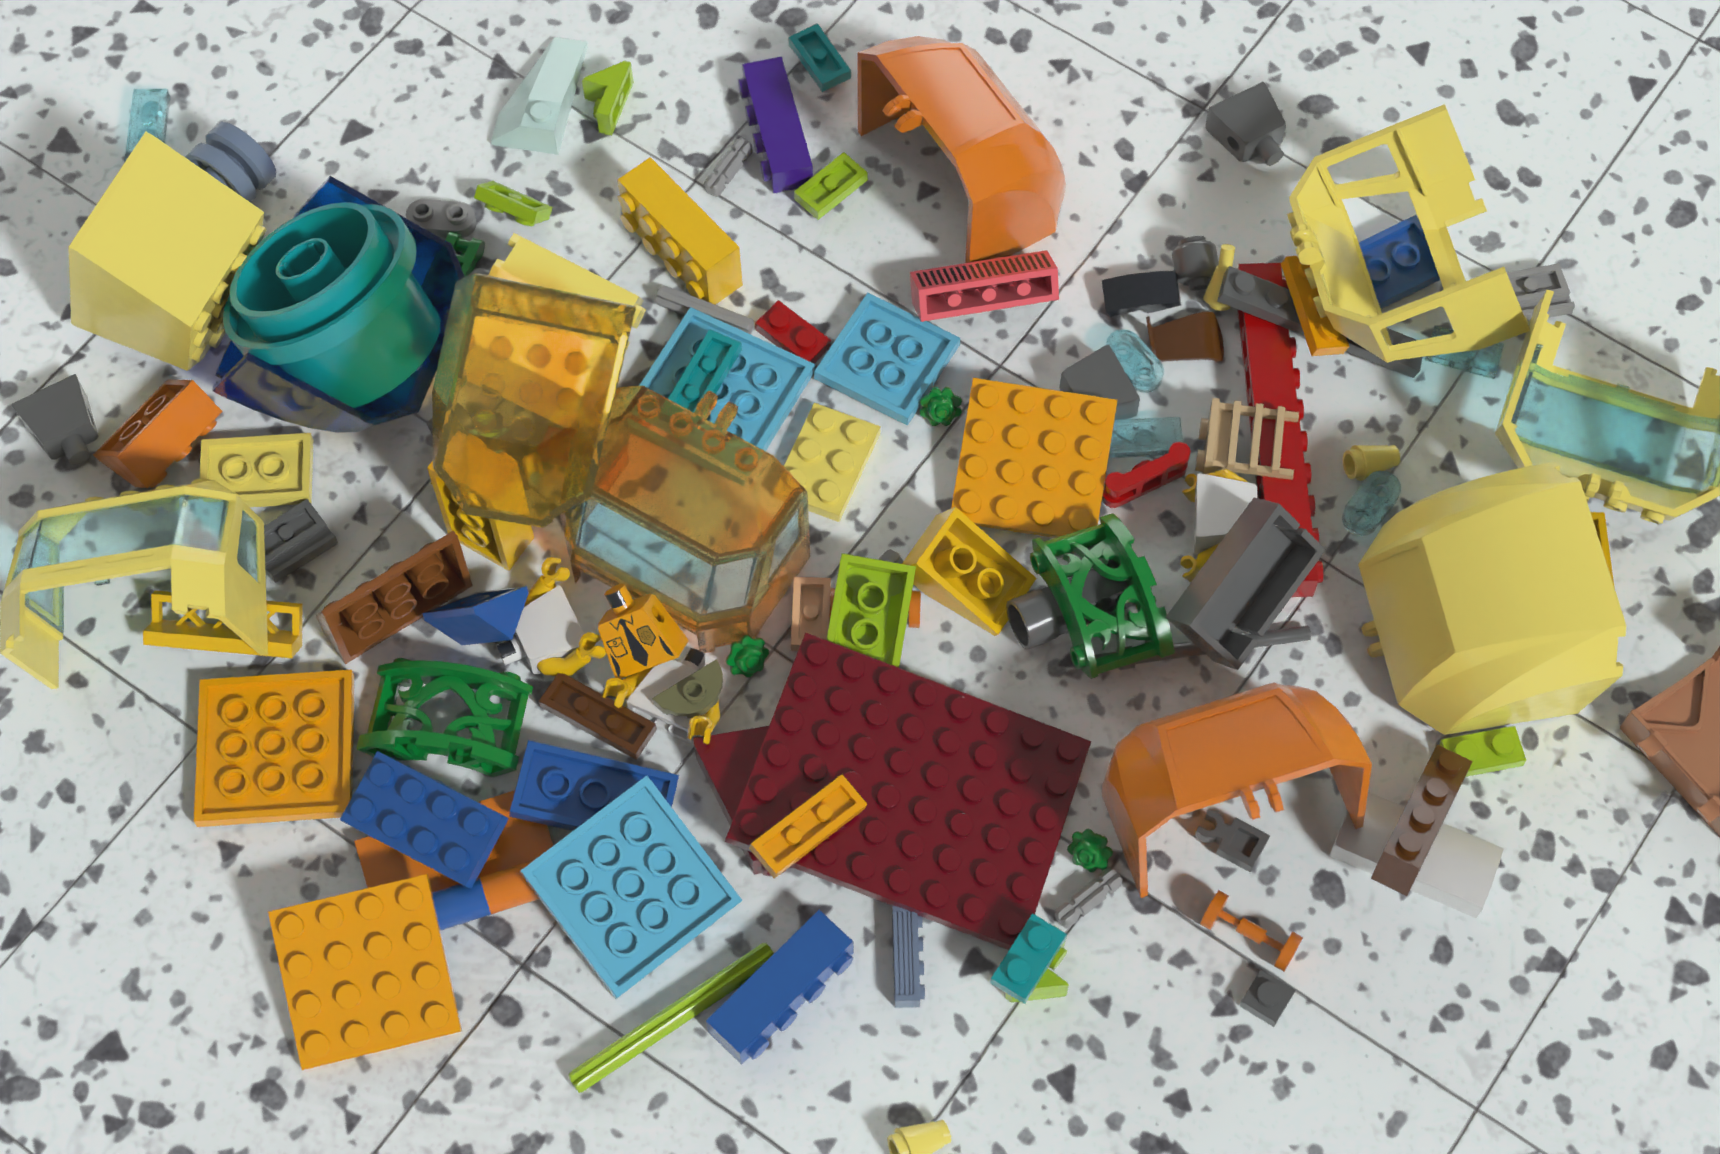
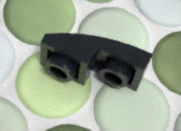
[1101,271,1181,317]

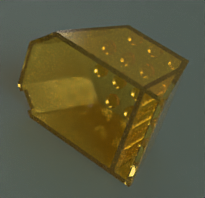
[432,273,636,528]

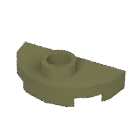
[652,659,723,718]

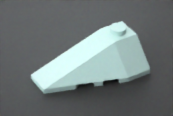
[491,37,588,155]

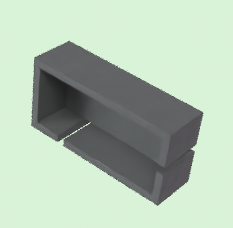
[1165,497,1326,670]

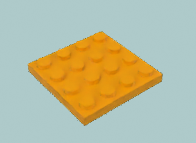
[951,378,1117,538]
[194,669,354,827]
[268,874,462,1070]

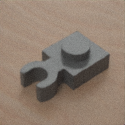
[1195,810,1270,873]

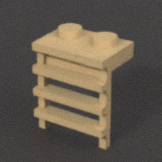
[1195,398,1299,480]

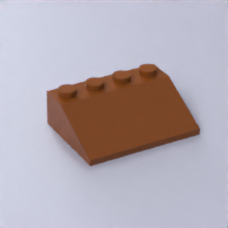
[316,530,473,664]

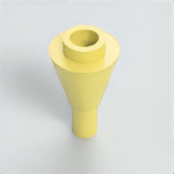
[1203,244,1235,311]

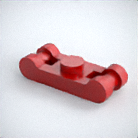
[1102,442,1191,508]

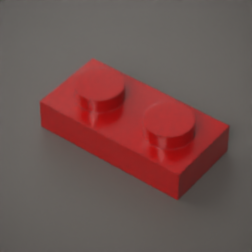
[755,300,831,364]

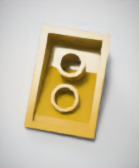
[902,507,1037,636]

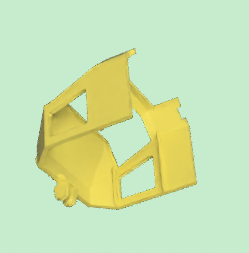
[1287,104,1530,363]

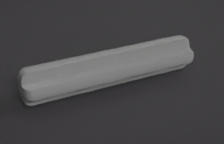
[655,285,755,334]

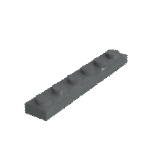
[1217,266,1423,378]

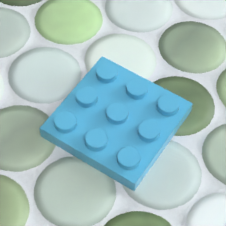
[814,293,960,426]

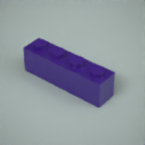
[738,56,813,194]

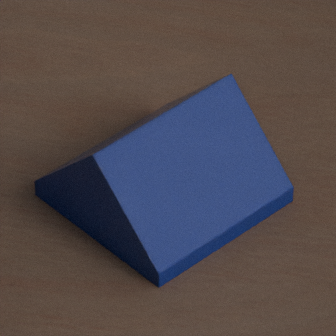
[423,586,529,645]

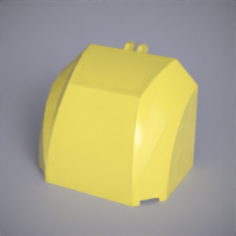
[1358,462,1626,735]

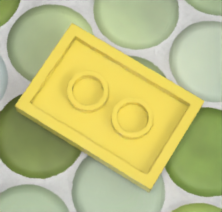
[772,403,881,522]
[199,433,313,510]

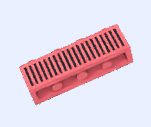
[910,250,1059,322]

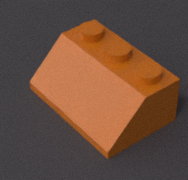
[93,379,223,488]

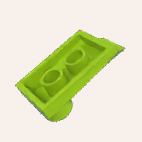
[826,553,916,668]

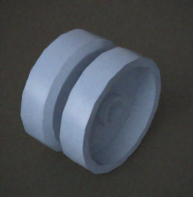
[185,121,276,203]

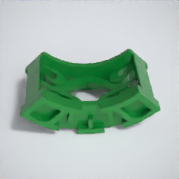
[1030,513,1175,679]
[356,658,533,777]

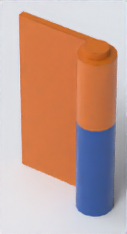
[354,790,553,931]

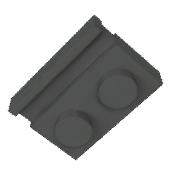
[244,499,338,583]

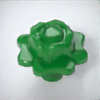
[920,387,962,426]
[725,635,769,678]
[1067,829,1113,873]

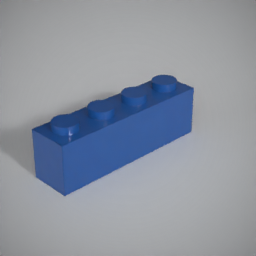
[706,910,854,1065]

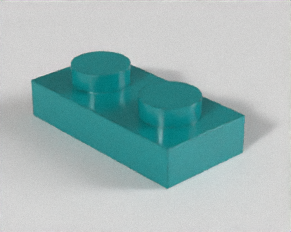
[788,23,851,92]
[990,914,1067,1004]

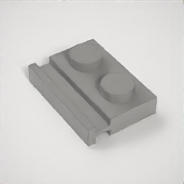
[1507,263,1575,321]

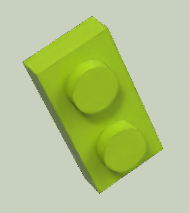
[794,152,868,220]
[474,181,553,226]
[1439,726,1527,777]

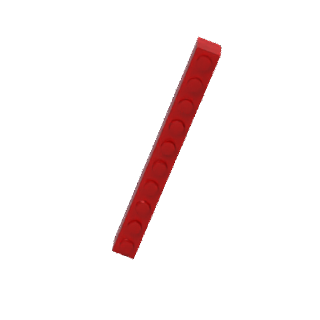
[1237,263,1323,597]

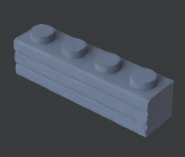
[892,905,925,1008]

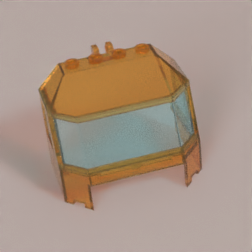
[560,386,810,653]

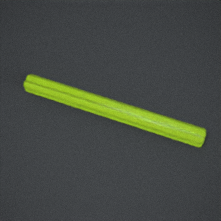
[568,943,774,1092]

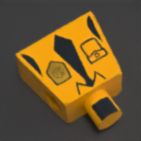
[598,583,688,679]

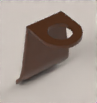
[1146,312,1224,362]

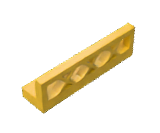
[143,590,303,658]

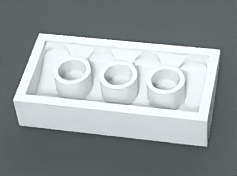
[1329,792,1504,918]

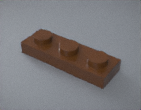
[539,673,657,760]

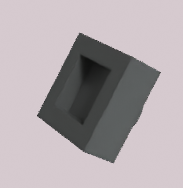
[1239,969,1296,1027]

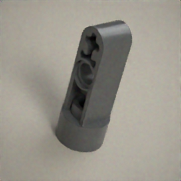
[1006,561,1152,650]

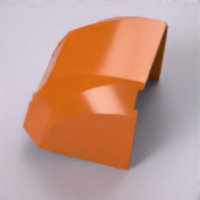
[857,36,1066,263]
[1102,682,1372,898]

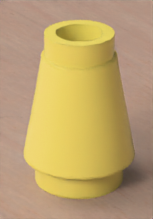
[1342,445,1400,481]
[887,1119,951,1154]

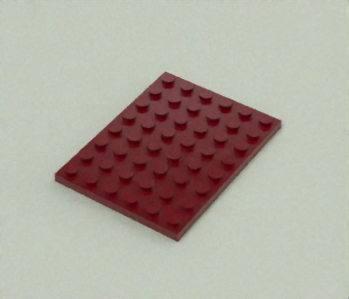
[725,632,1092,950]

